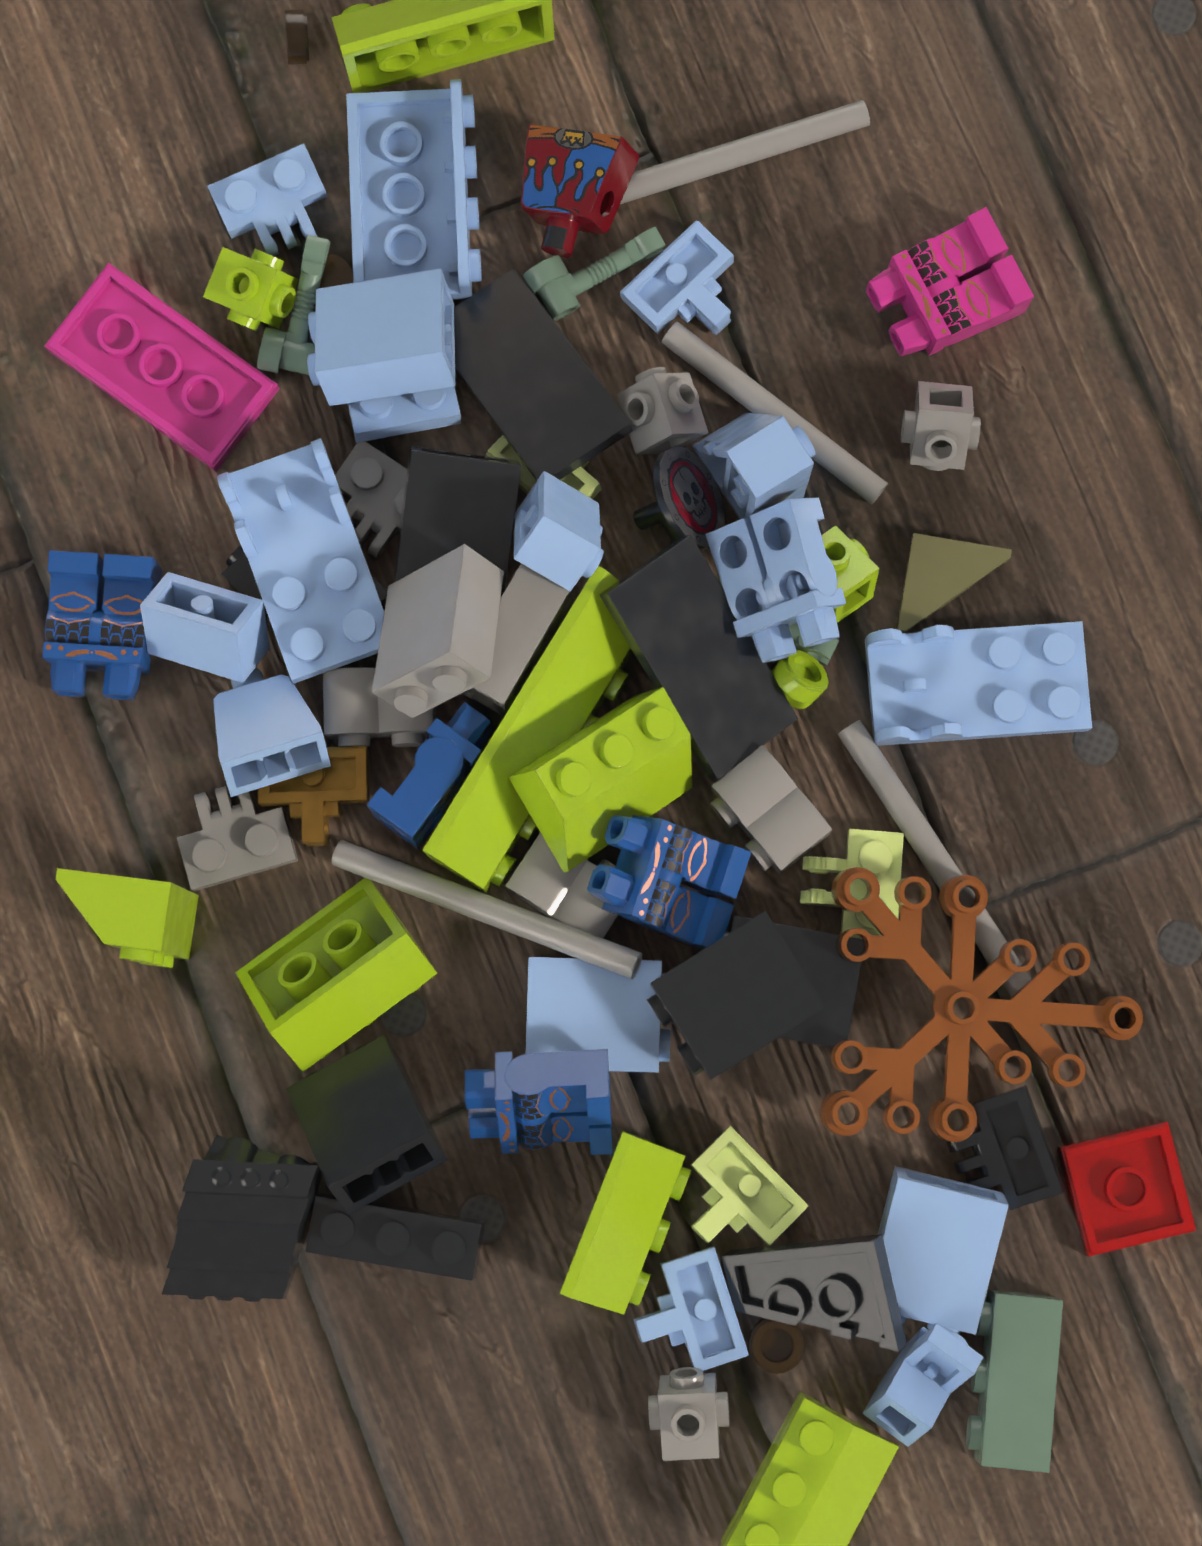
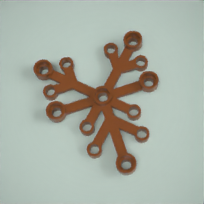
[820,867,1143,1142]

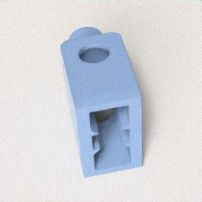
[213,668,331,797]

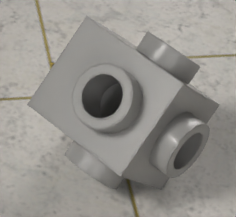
[617,367,708,455]
[901,381,981,471]
[648,1367,730,1461]

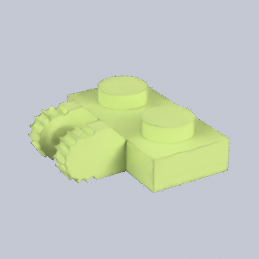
[800,829,904,939]

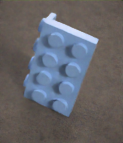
[346,79,482,300]

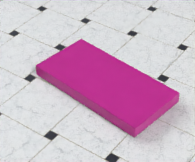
[44,262,280,472]

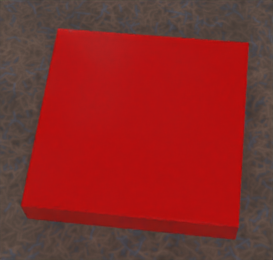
[1058,1122,1196,1257]

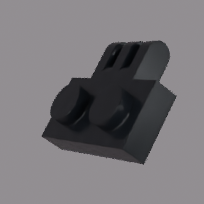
[946,1085,1065,1210]

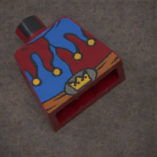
[521,124,640,258]

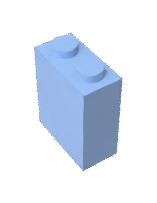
[307,268,455,406]
[525,957,671,1073]
[878,1166,1009,1335]

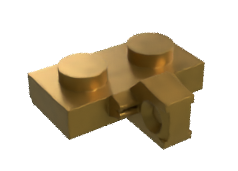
[258,746,370,847]

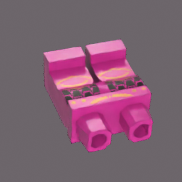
[866,207,1034,356]

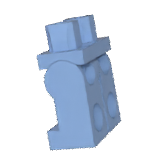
[705,497,846,663]

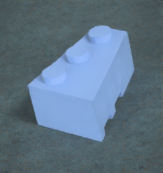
[692,412,816,520]

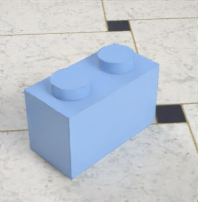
[514,471,604,592]
[140,572,270,683]

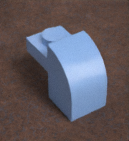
[862,1323,983,1447]

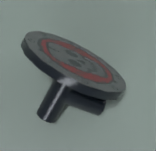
[633,446,725,550]

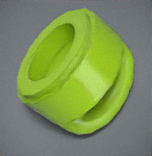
[771,650,829,709]

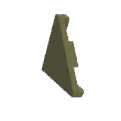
[896,533,1012,633]

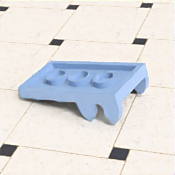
[217,438,384,683]
[865,621,1092,746]

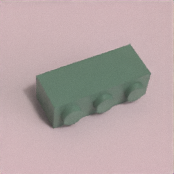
[966,1289,1063,1473]

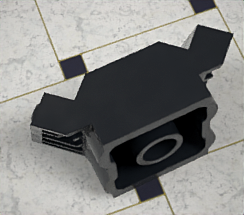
[162,1135,322,1302]

